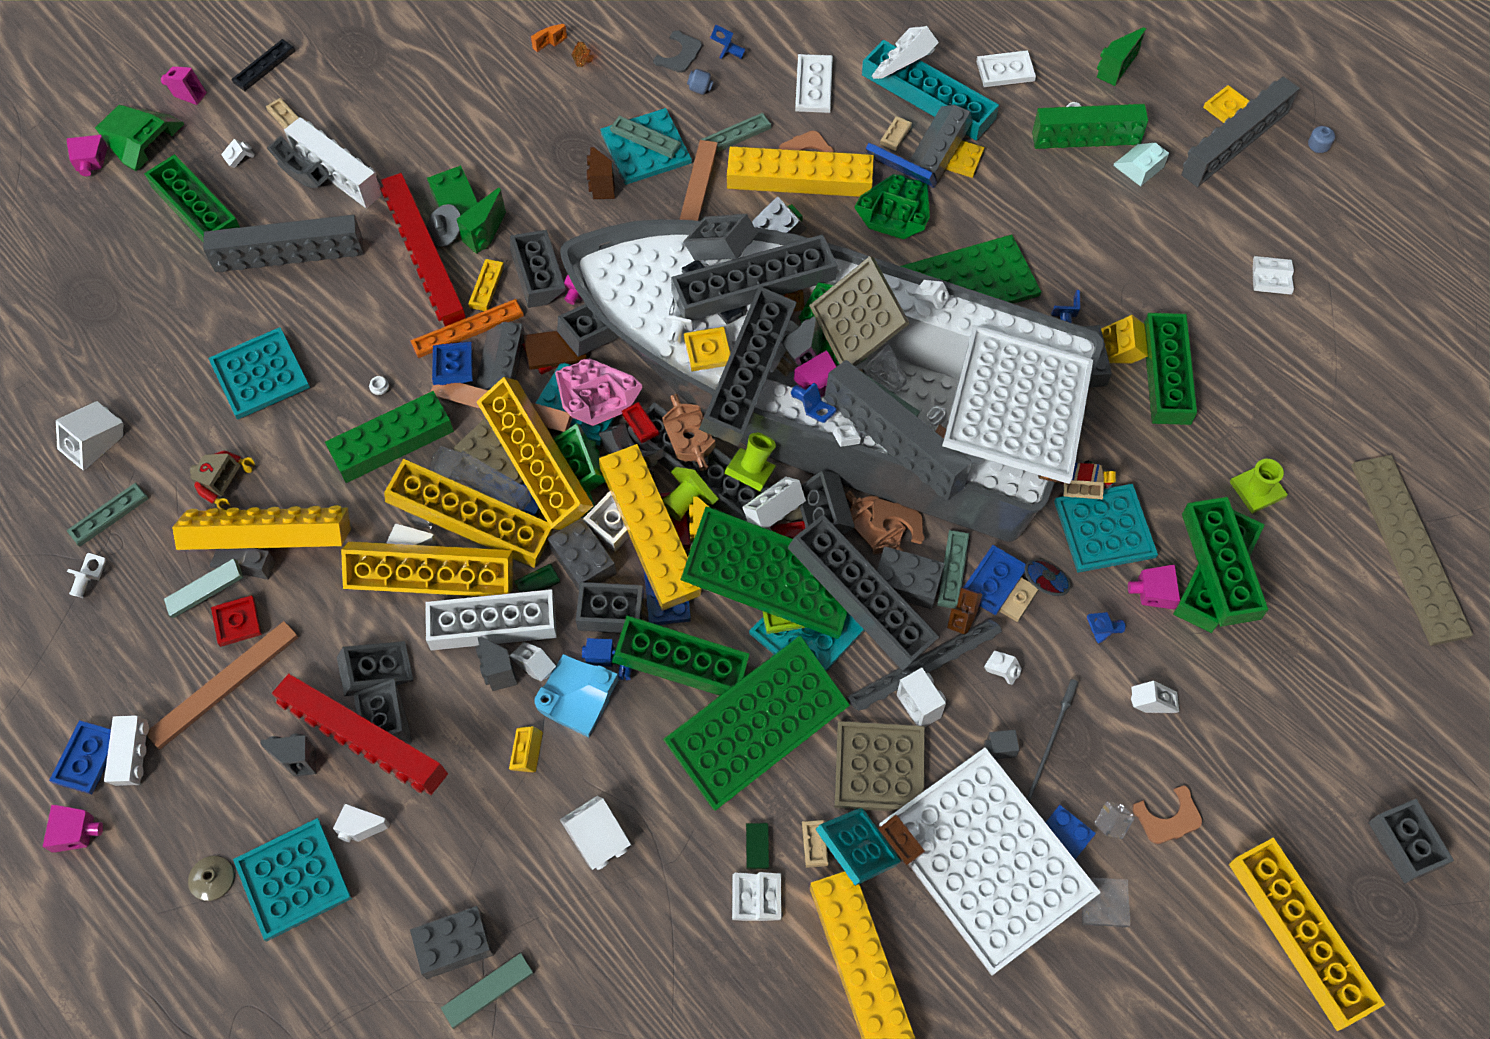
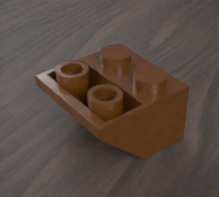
[587,147,615,199]

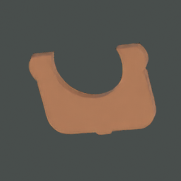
[779,131,834,152]
[870,499,924,544]
[1133,785,1202,844]

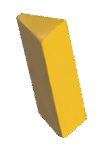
[509,726,543,772]

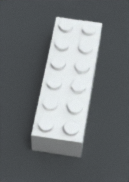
[284,117,382,209]
[425,590,557,650]

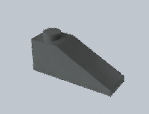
[210,548,275,580]

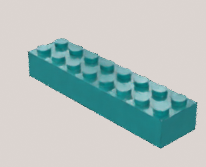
[862,40,999,141]

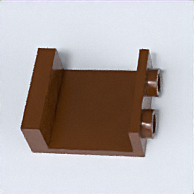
[878,815,925,872]

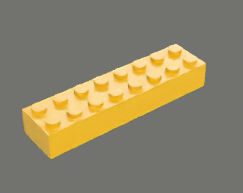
[727,146,874,197]
[477,377,594,530]
[599,444,702,611]
[384,459,553,568]
[172,505,351,550]
[341,541,513,596]
[1228,837,1385,1031]
[810,871,915,1039]

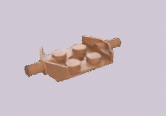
[662,394,715,471]
[845,491,906,554]

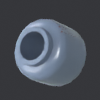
[687,69,713,95]
[1308,126,1335,153]

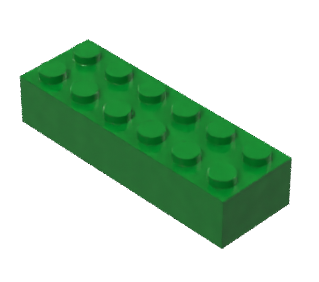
[1032,104,1148,149]
[144,154,240,242]
[1144,313,1197,425]
[325,391,454,483]
[1182,497,1269,627]
[1173,510,1265,633]
[612,616,749,696]

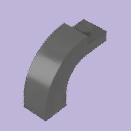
[267,136,330,188]
[598,424,665,469]

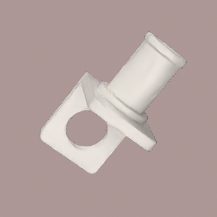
[665,297,693,345]
[67,553,106,598]

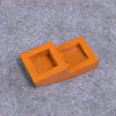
[531,24,567,52]

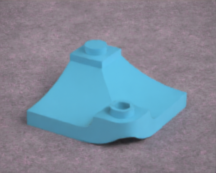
[535,654,619,738]

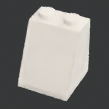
[56,401,124,470]
[560,796,631,870]

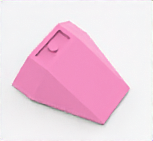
[555,358,642,426]

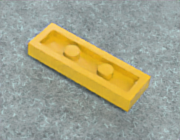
[468,259,504,311]

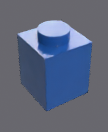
[582,638,614,667]

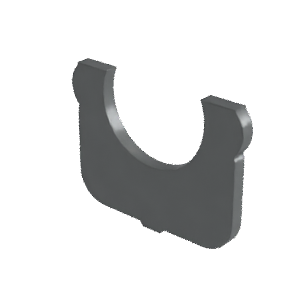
[653,31,702,73]

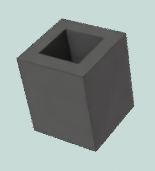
[984,730,1019,759]

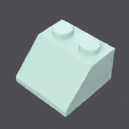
[1114,143,1169,186]

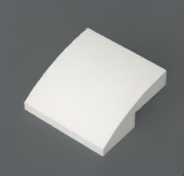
[1253,256,1294,295]
[732,872,781,921]

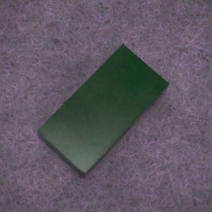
[514,563,560,593]
[746,823,769,869]

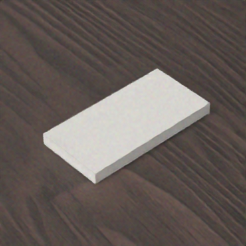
[795,54,833,113]

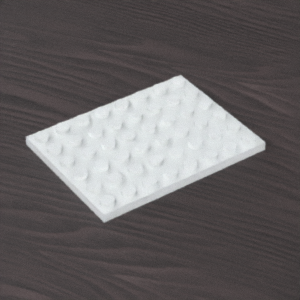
[942,325,1093,484]
[879,748,1101,976]

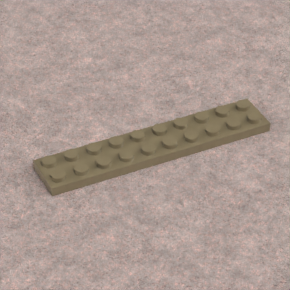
[1351,455,1473,646]

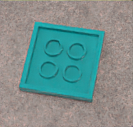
[815,808,901,886]

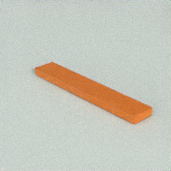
[410,299,524,358]

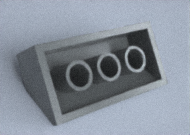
[909,105,973,182]
[510,230,566,308]
[475,322,525,391]

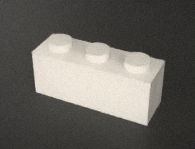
[743,477,806,529]
[104,716,149,786]

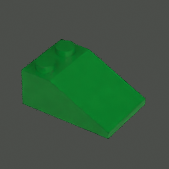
[1097,27,1147,86]
[427,165,477,215]
[456,187,506,254]
[553,423,606,492]

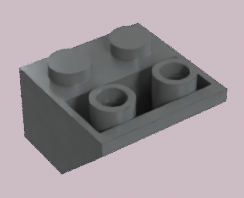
[781,316,824,367]
[475,636,517,691]
[260,734,316,777]

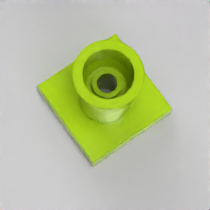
[725,432,776,492]
[1230,459,1288,514]
[662,467,718,521]

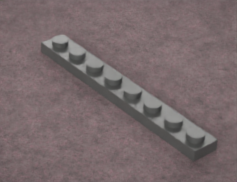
[847,619,1002,711]

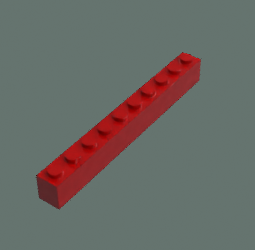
[380,173,466,327]
[271,674,448,795]

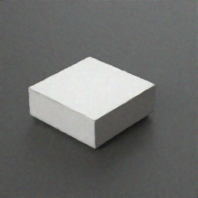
[833,424,861,447]

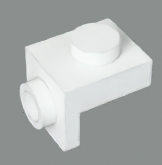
[221,139,255,168]
[914,280,950,310]
[984,651,1022,685]

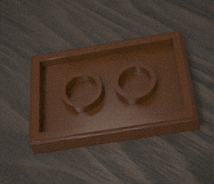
[523,331,587,370]

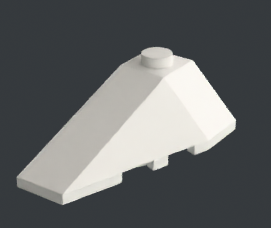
[872,26,939,79]

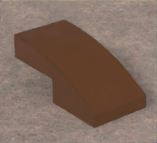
[947,588,982,634]

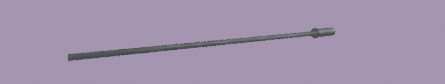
[1027,679,1079,803]

